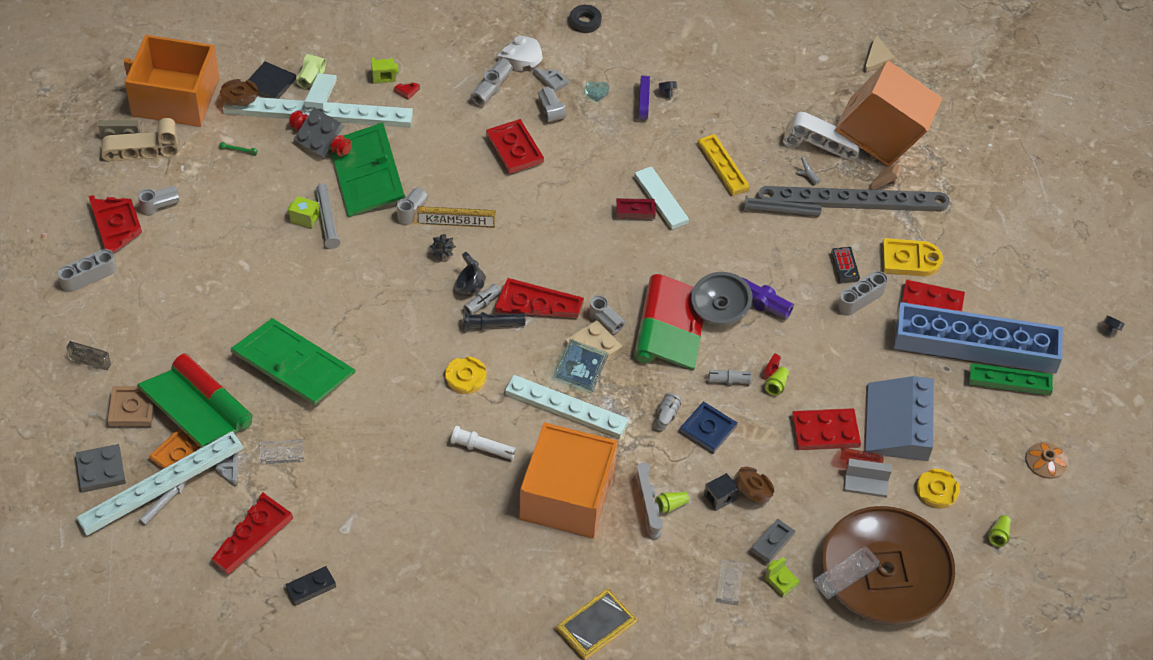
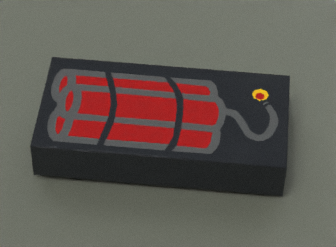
[831,247,860,283]

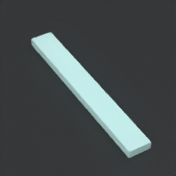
[76,431,243,535]

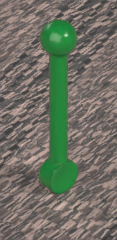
[219,142,258,156]

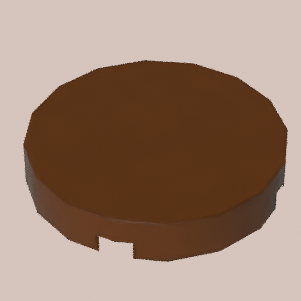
[220,79,258,106]
[734,466,775,503]

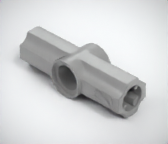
[471,58,513,106]

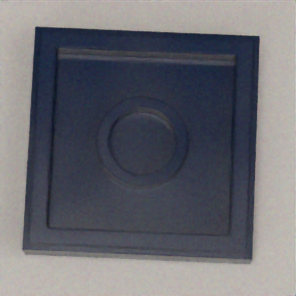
[679,401,738,454]

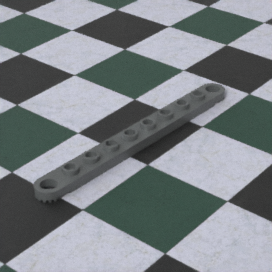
[758,186,950,212]

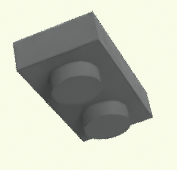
[751,518,795,564]

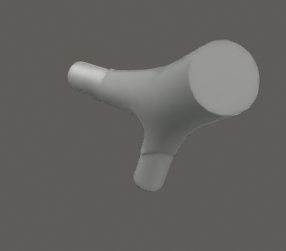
[797,156,821,185]

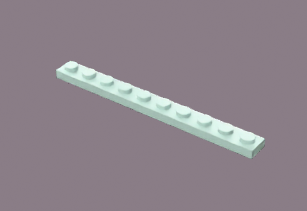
[223,97,413,127]

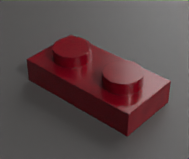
[616,198,656,219]

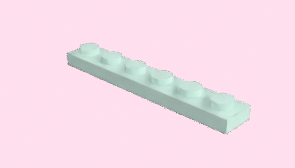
[505,375,629,439]

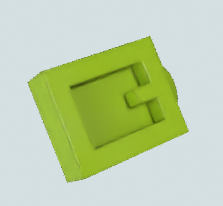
[765,557,800,597]

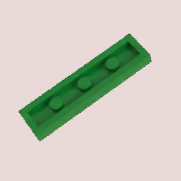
[969,363,1053,396]

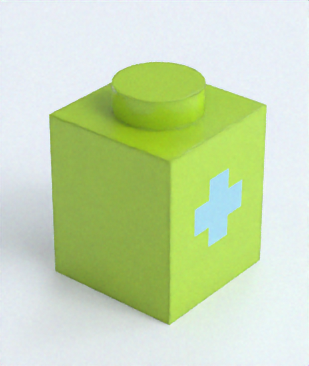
[288,196,320,229]

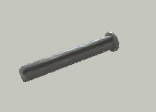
[744,195,822,216]

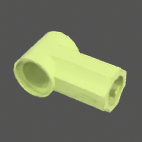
[296,54,326,89]

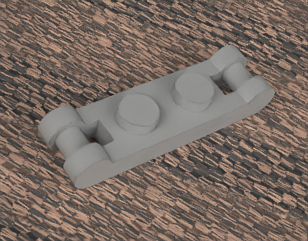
[636,463,663,540]

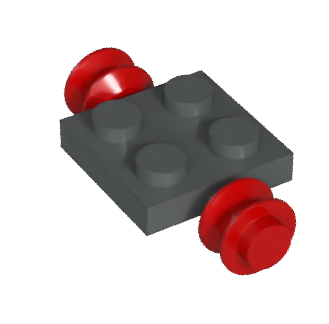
[289,107,351,158]

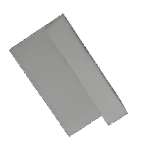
[844,459,892,498]

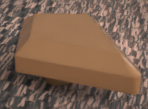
[870,164,902,190]

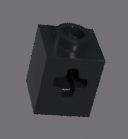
[703,473,739,511]

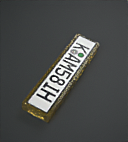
[417,206,496,228]

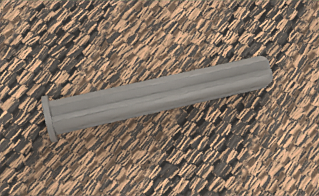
[316,183,341,249]

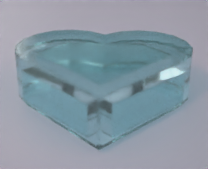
[585,82,609,102]

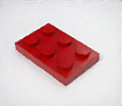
[486,119,544,174]
[902,279,965,312]
[792,408,861,451]

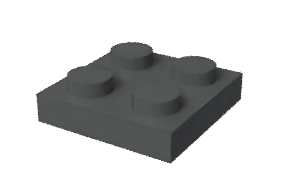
[75,444,126,493]

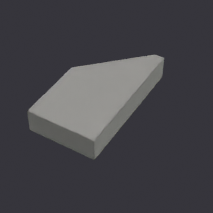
[533,67,569,92]
[216,452,238,486]

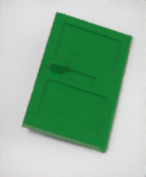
[330,122,406,217]
[230,318,356,405]

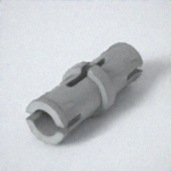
[463,283,501,314]
[709,369,751,385]

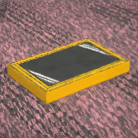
[556,588,637,660]

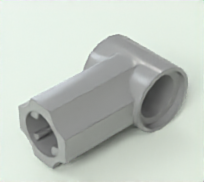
[538,86,566,122]
[138,186,179,215]
[397,187,428,225]
[588,295,626,335]

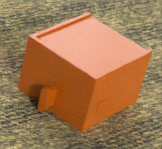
[124,34,220,127]
[835,60,942,167]
[519,422,618,539]

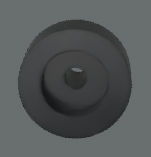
[659,81,678,98]
[1103,315,1125,336]

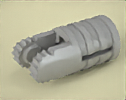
[654,393,682,432]

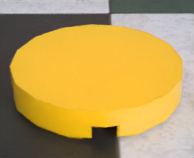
[446,356,487,394]
[916,468,960,508]

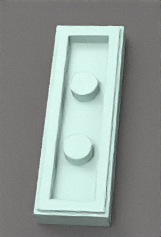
[305,73,337,109]

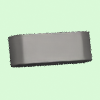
[57,249,117,292]
[837,271,888,315]

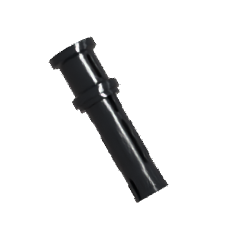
[463,312,526,331]

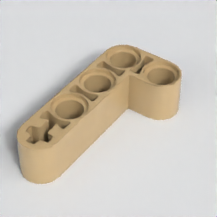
[102,118,178,161]

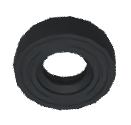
[570,4,602,33]

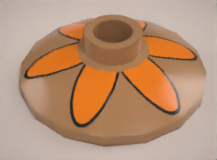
[1026,442,1068,479]

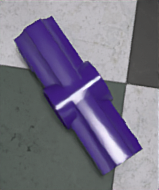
[742,277,794,319]

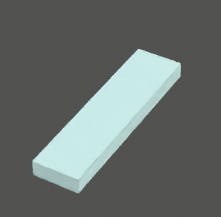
[634,166,689,230]

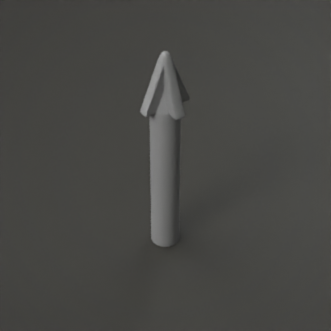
[139,480,187,526]

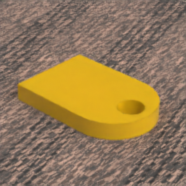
[882,238,943,276]

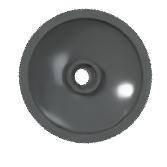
[692,272,752,325]

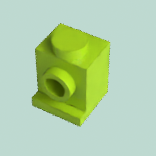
[371,57,399,84]

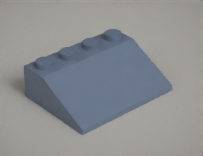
[865,376,934,461]

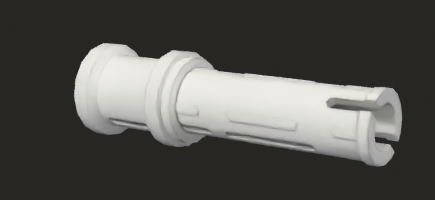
[450,426,516,461]

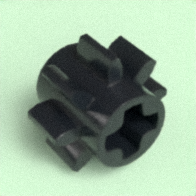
[430,234,456,259]

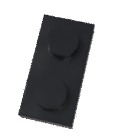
[285,566,336,606]

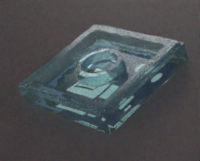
[554,339,609,392]

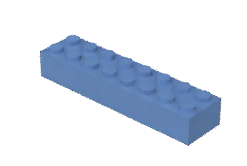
[894,302,1063,374]

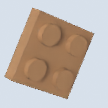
[108,386,155,426]

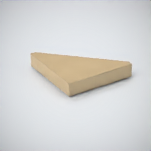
[865,36,895,72]

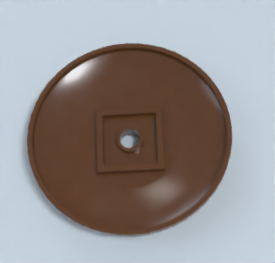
[822,506,955,625]

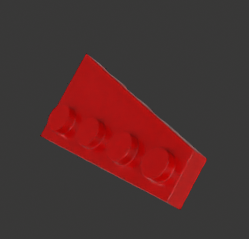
[495,278,584,318]
[211,492,294,575]

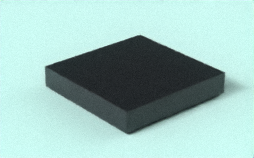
[248,61,296,99]

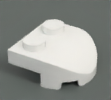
[497,35,543,71]

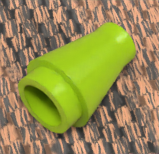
[765,367,789,396]
[655,491,689,514]
[988,515,1011,547]

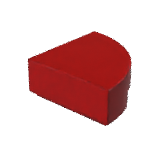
[394,82,420,100]
[762,353,781,380]

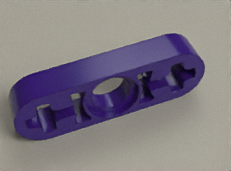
[638,75,650,120]

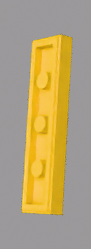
[698,134,750,196]

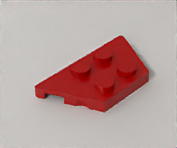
[88,195,142,253]

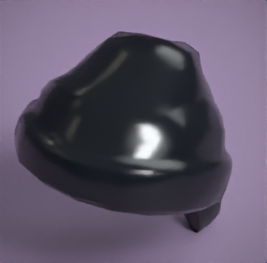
[455,251,486,295]

